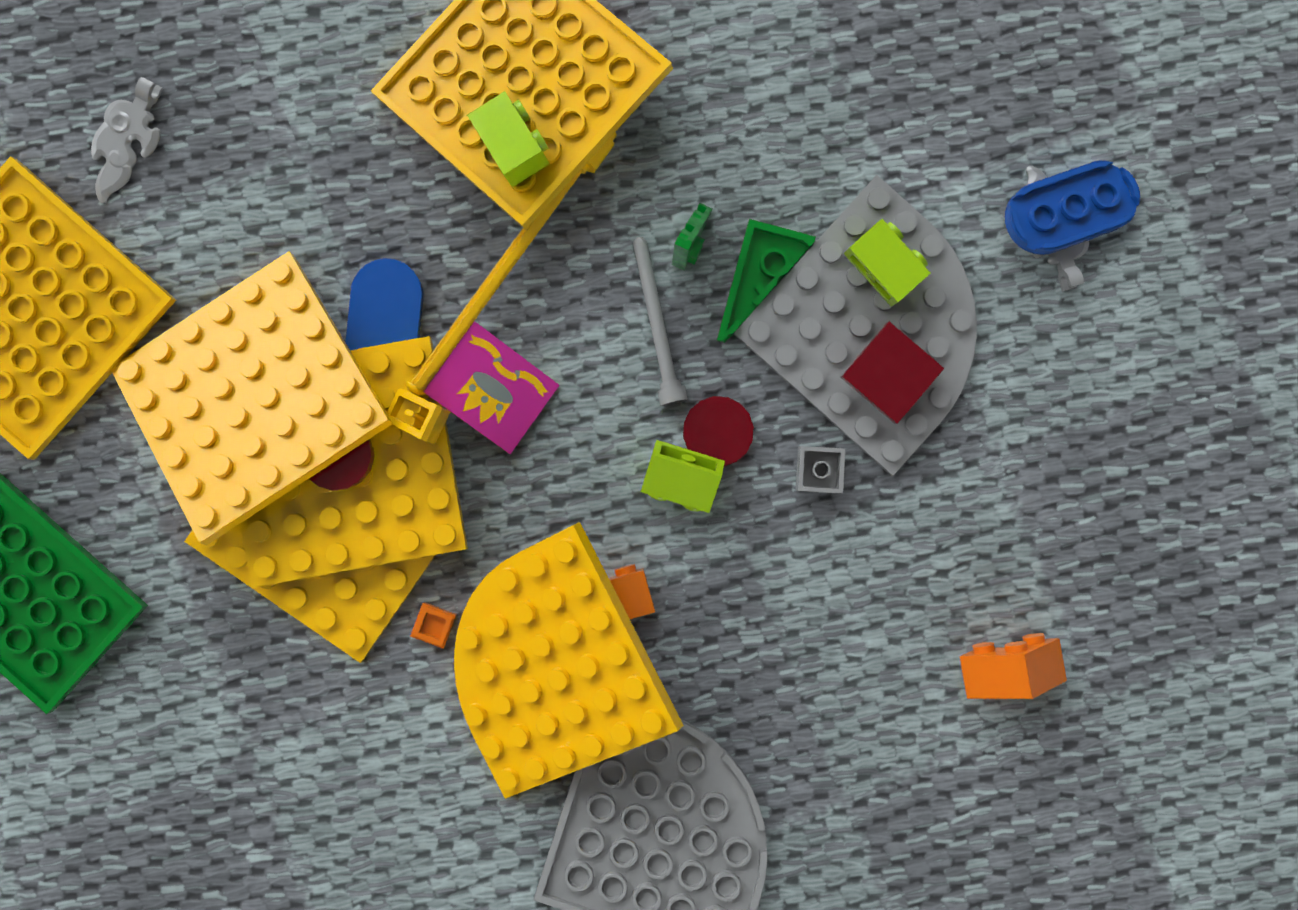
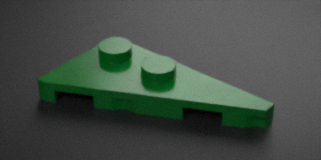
[672,203,713,271]
[716,219,816,343]

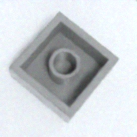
[796,446,845,493]

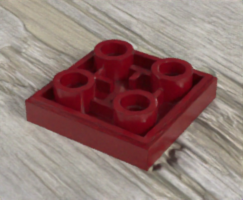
[840,321,945,424]

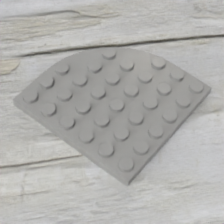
[734,175,977,476]
[533,720,767,910]

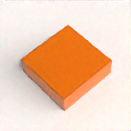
[410,602,457,649]

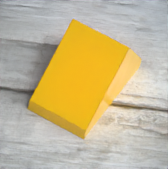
[387,388,450,444]

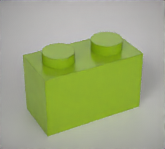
[467,91,550,187]
[844,219,931,307]
[640,440,725,513]

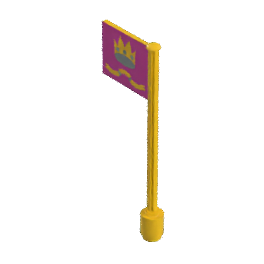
[406,132,617,454]

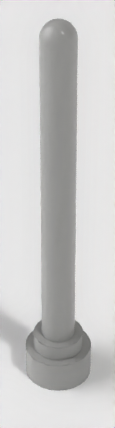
[633,237,688,406]

